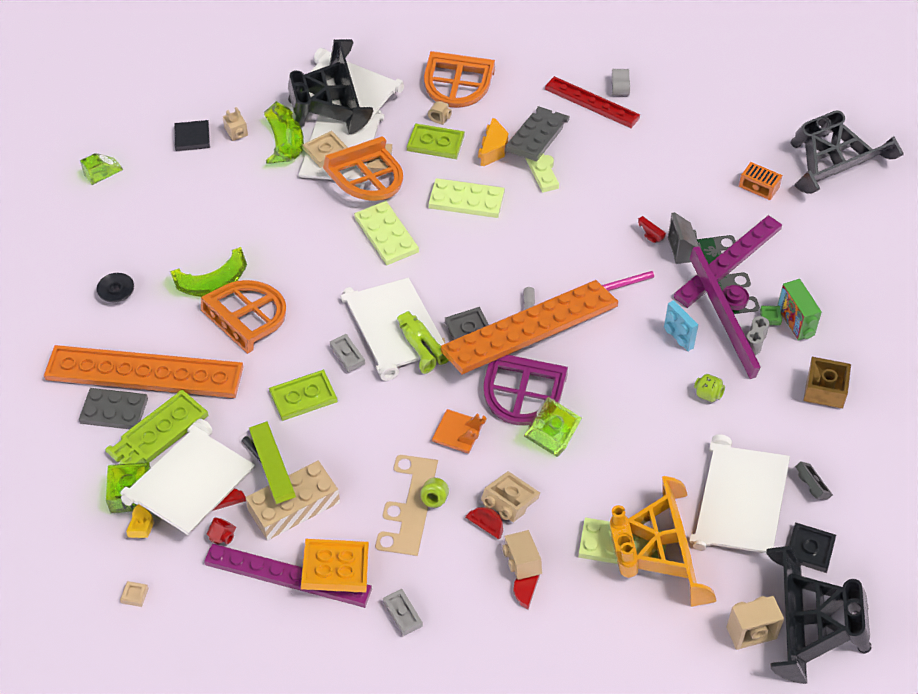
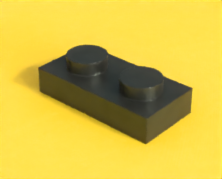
[795,461,833,500]

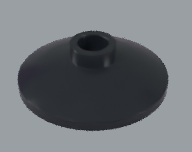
[97,273,134,302]

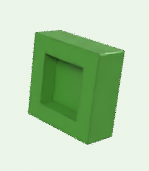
[760,306,782,325]

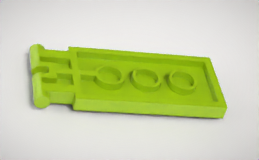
[105,390,209,475]

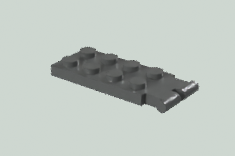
[505,106,570,162]

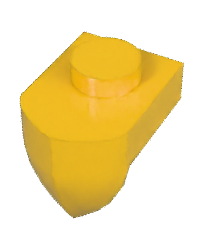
[126,504,154,538]

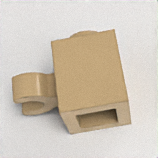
[223,107,248,141]

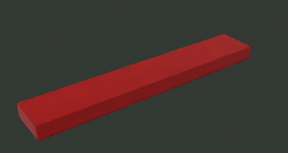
[545,76,640,128]

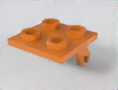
[432,409,487,454]

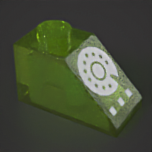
[80,153,123,185]

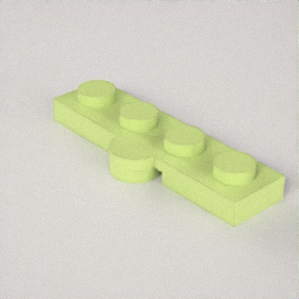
[525,153,559,193]

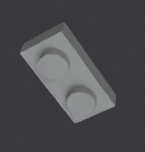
[330,334,365,372]
[383,589,423,636]

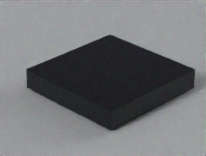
[174,120,210,151]
[789,522,836,573]

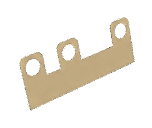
[375,455,438,556]

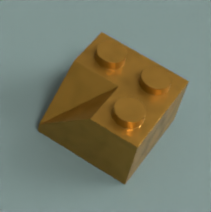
[803,356,851,409]

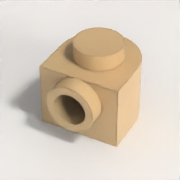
[428,101,452,125]

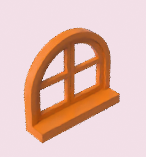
[424,51,495,108]
[323,136,403,201]
[201,280,286,354]

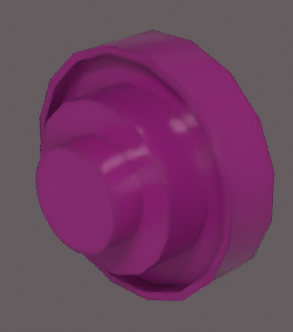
[723,285,749,310]

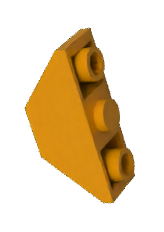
[478,118,509,166]

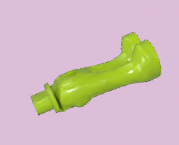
[397,311,449,374]

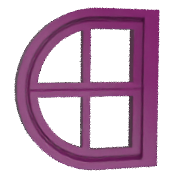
[484,355,568,425]

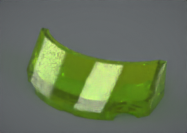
[264,101,304,164]
[169,247,247,297]

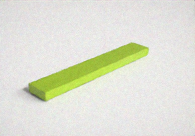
[249,421,296,504]

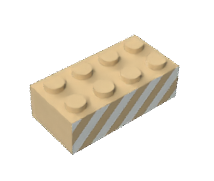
[245,460,340,541]

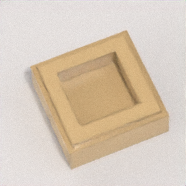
[120,581,149,607]

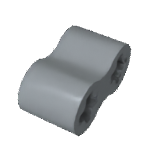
[611,69,630,95]
[746,316,769,355]

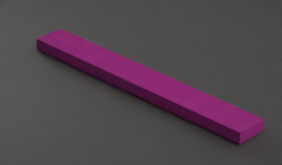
[689,246,761,379]

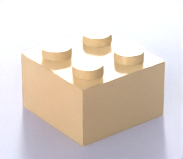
[726,596,784,650]

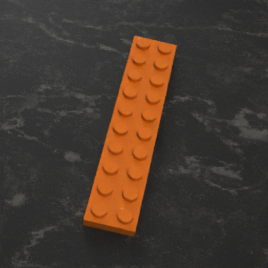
[441,280,618,374]
[44,345,243,398]

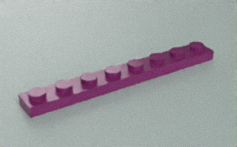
[673,215,782,308]
[204,543,372,608]

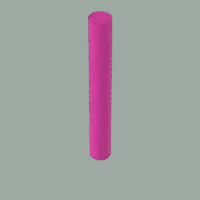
[602,271,654,291]

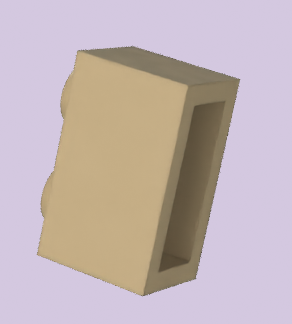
[502,530,542,580]

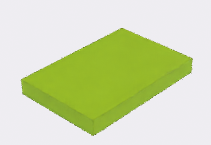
[407,123,465,159]
[269,369,338,421]

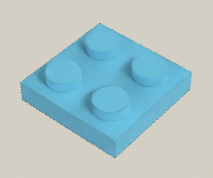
[664,300,698,351]

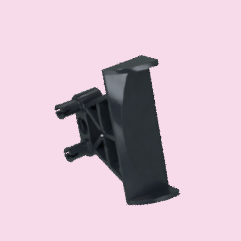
[288,39,374,134]
[791,110,904,194]
[766,545,872,684]

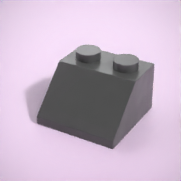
[668,212,701,264]

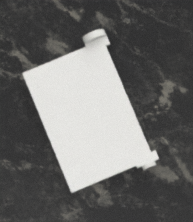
[309,48,404,122]
[299,110,384,189]
[340,277,445,381]
[120,419,255,535]
[690,435,790,553]

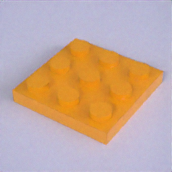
[301,538,369,592]

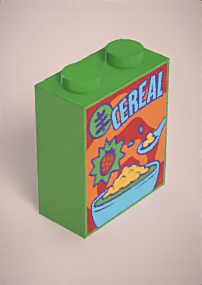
[777,279,822,341]

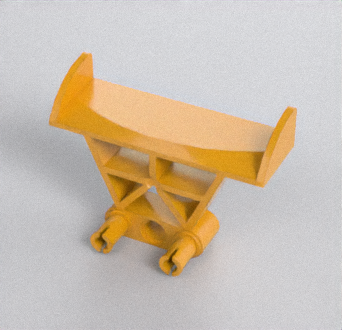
[610,476,717,607]

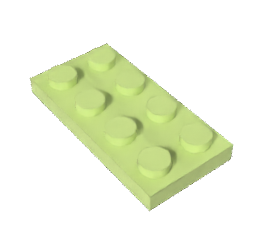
[429,178,505,218]
[354,201,419,265]
[578,518,666,564]

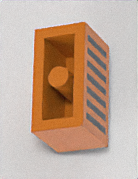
[739,162,783,200]

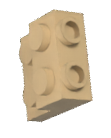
[481,471,540,523]

